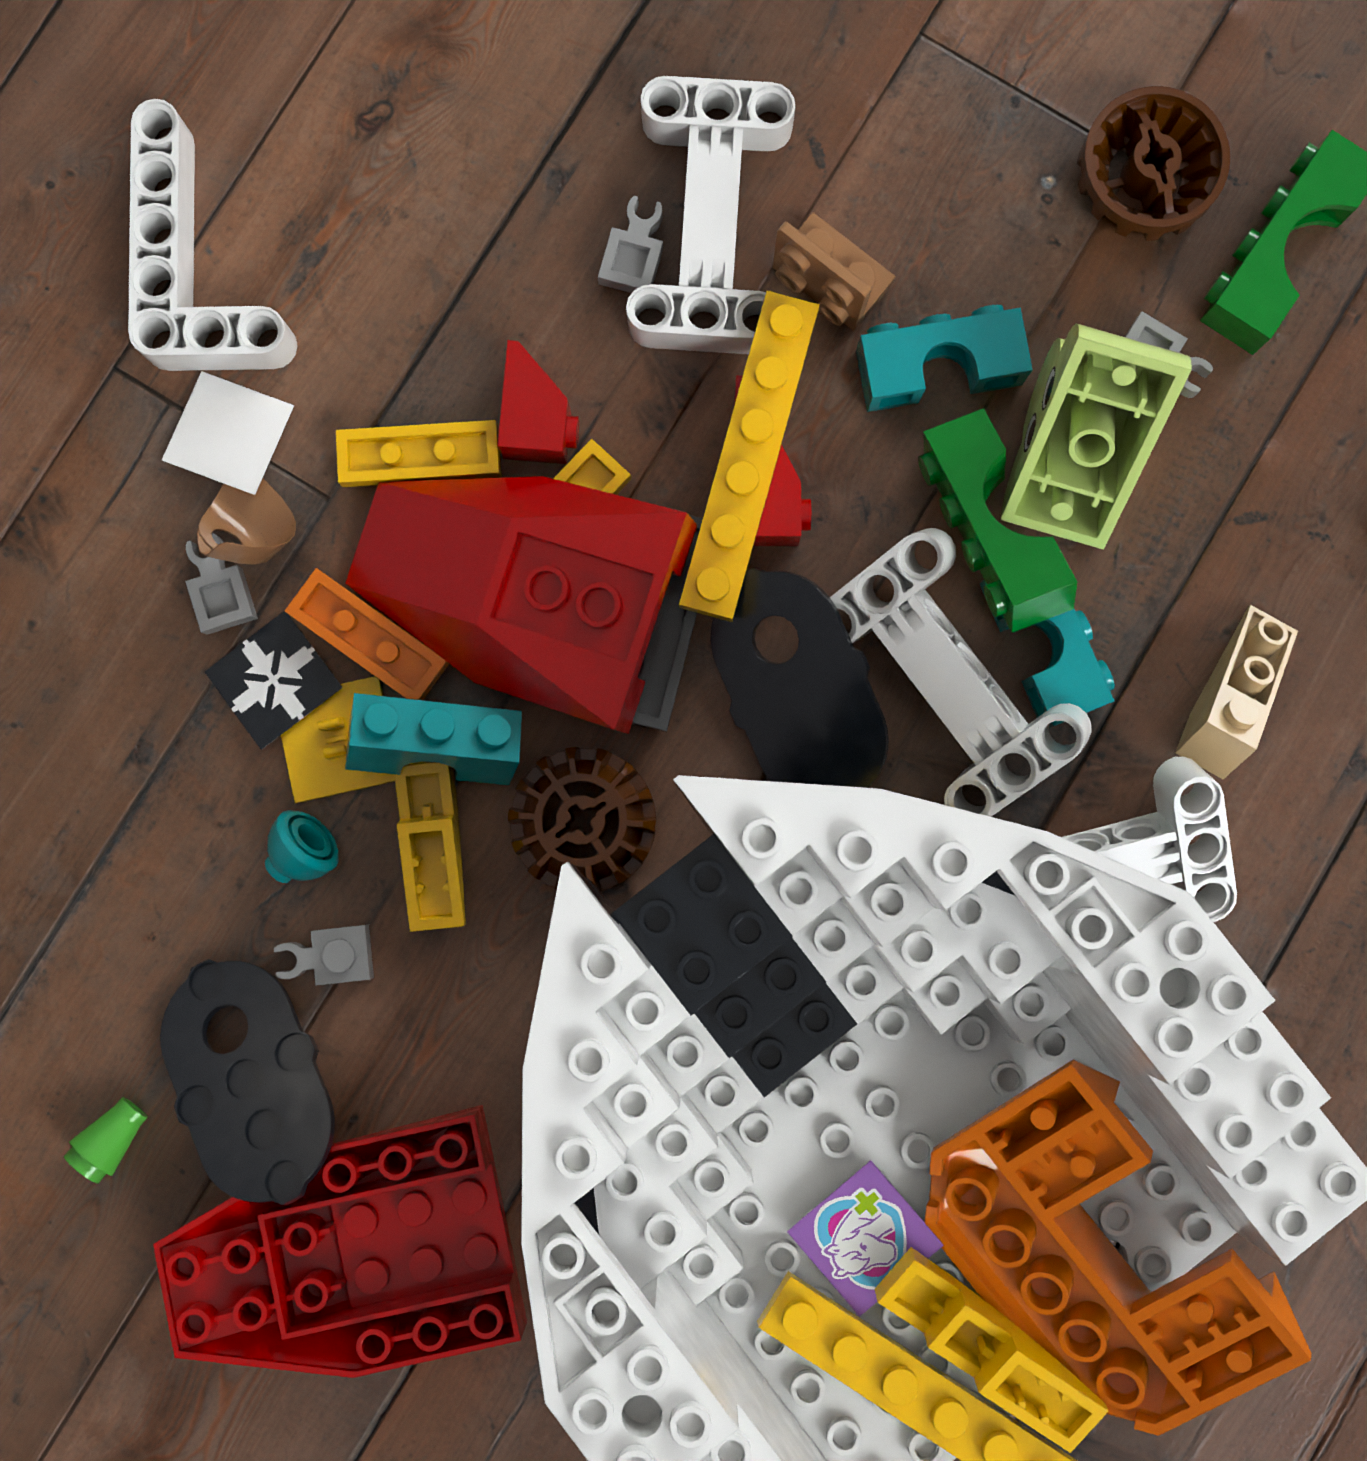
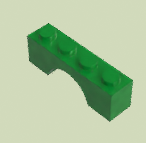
[1200,130,1367,355]
[918,408,1078,633]

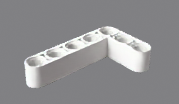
[128,99,297,371]

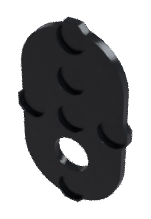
[710,567,889,788]
[160,959,335,1205]

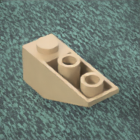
[1175,605,1298,779]

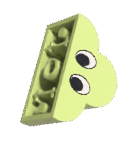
[1001,323,1192,550]

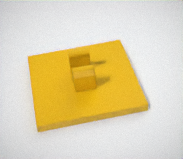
[281,676,395,803]

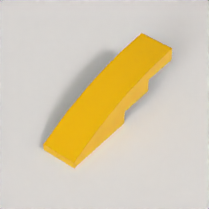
[394,762,466,932]
[874,1247,1109,1453]

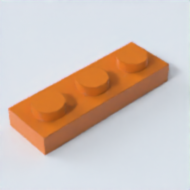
[284,568,449,700]

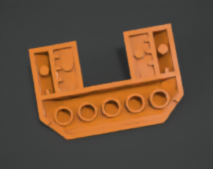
[925,1059,1312,1436]

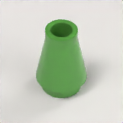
[64,1097,148,1184]

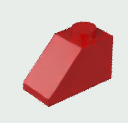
[498,340,579,464]

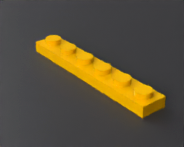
[679,291,820,622]
[757,1271,1078,1461]

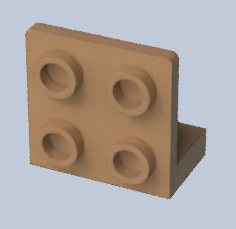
[772,212,896,331]

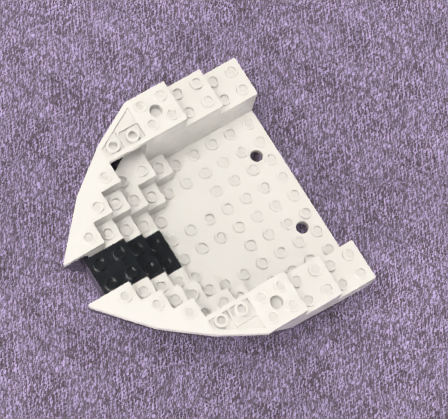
[521,775,1367,1461]

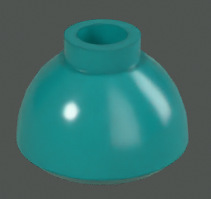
[265,810,339,883]

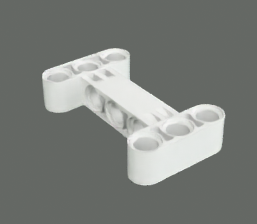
[626,76,795,354]
[830,528,1092,817]
[1061,756,1237,922]

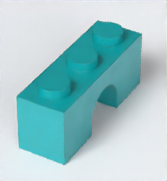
[856,305,1033,412]
[980,580,1115,728]
[345,693,522,785]

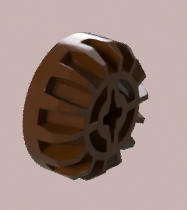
[1077,86,1230,241]
[508,747,656,892]

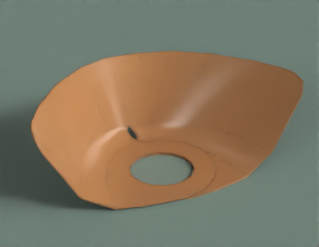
[197,478,296,565]

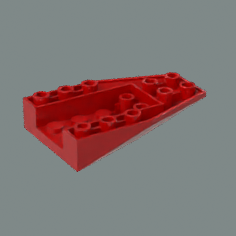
[345,476,698,734]
[153,1105,527,1378]

